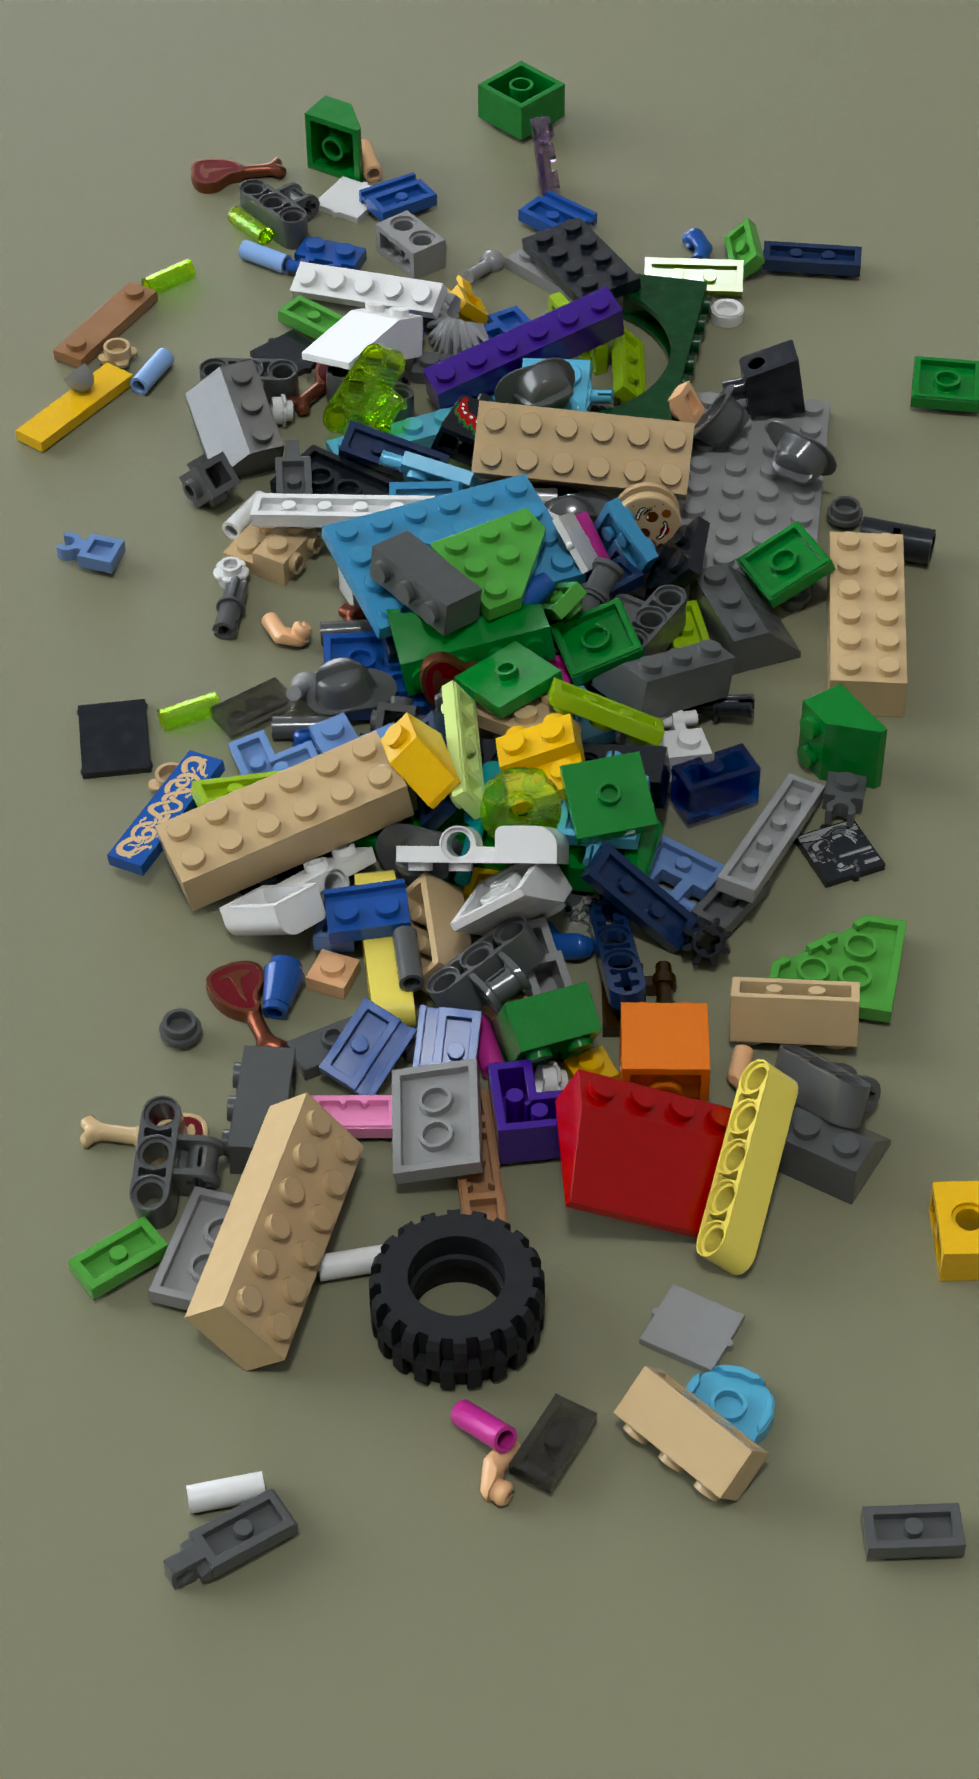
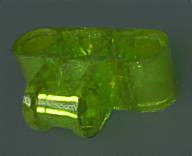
[323,343,408,435]

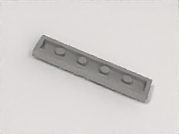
[715,773,825,903]

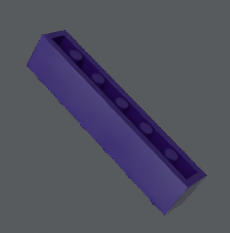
[423,286,624,410]

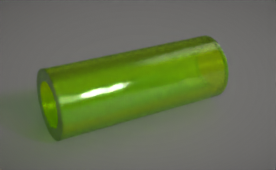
[227,206,274,246]
[141,259,196,293]
[157,691,222,731]

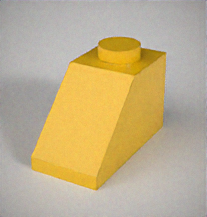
[380,712,461,809]

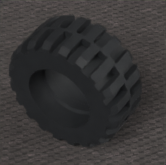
[369,1209,545,1389]

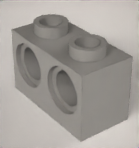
[376,210,447,279]

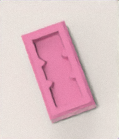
[311,1095,392,1138]

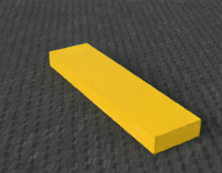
[15,362,133,453]

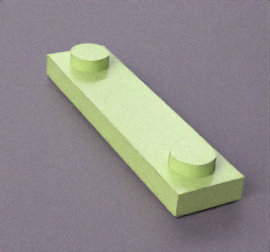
[441,680,487,820]

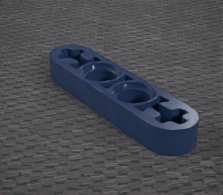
[589,900,646,1011]

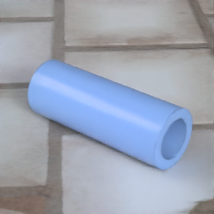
[238,240,292,274]
[130,348,174,395]

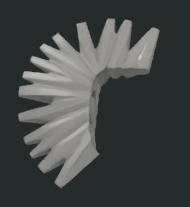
[427,291,489,355]

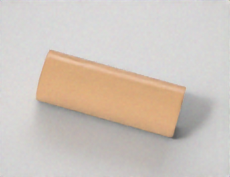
[361,139,383,182]

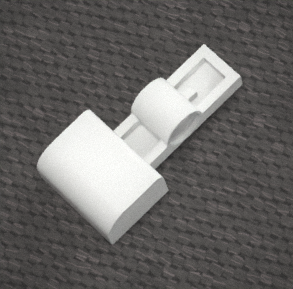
[396,825,569,871]
[219,843,377,936]

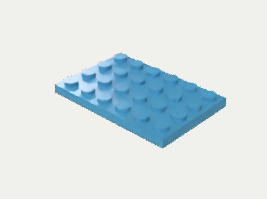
[321,474,587,639]

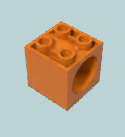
[619,1002,710,1102]

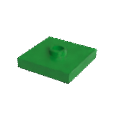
[910,356,979,413]
[736,521,836,609]
[550,597,645,686]
[454,641,564,719]
[559,751,658,845]

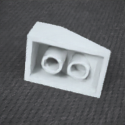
[302,302,423,370]
[450,863,572,936]

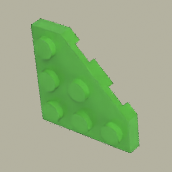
[430,507,546,621]
[769,915,907,1023]

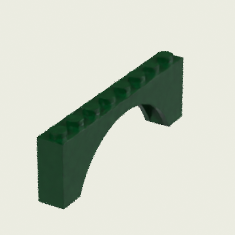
[596,274,712,421]

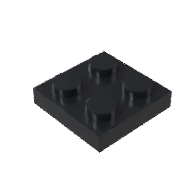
[644,516,710,601]

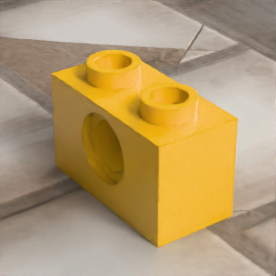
[928,1181,979,1281]

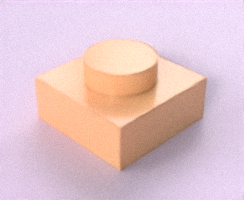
[668,381,706,425]
[305,949,361,999]

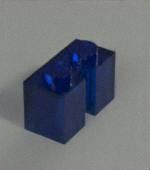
[670,743,761,825]

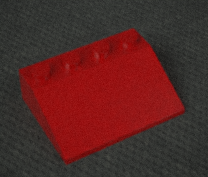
[555,1069,732,1238]

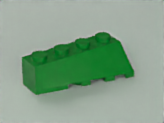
[386,604,556,696]

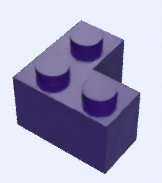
[488,1059,563,1164]

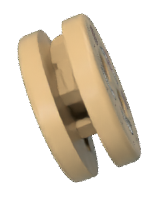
[618,482,681,547]

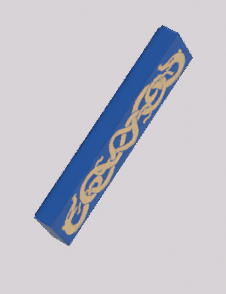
[107,750,225,876]

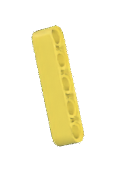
[354,870,416,1028]
[696,1059,798,1276]

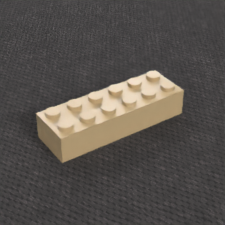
[471,400,695,501]
[827,531,908,717]
[155,730,414,911]
[184,1093,364,1371]

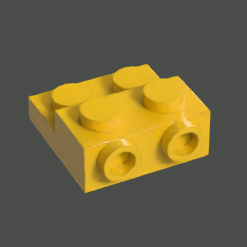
[495,713,585,816]

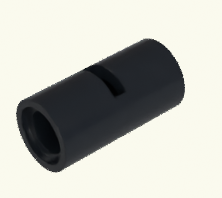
[859,516,936,565]

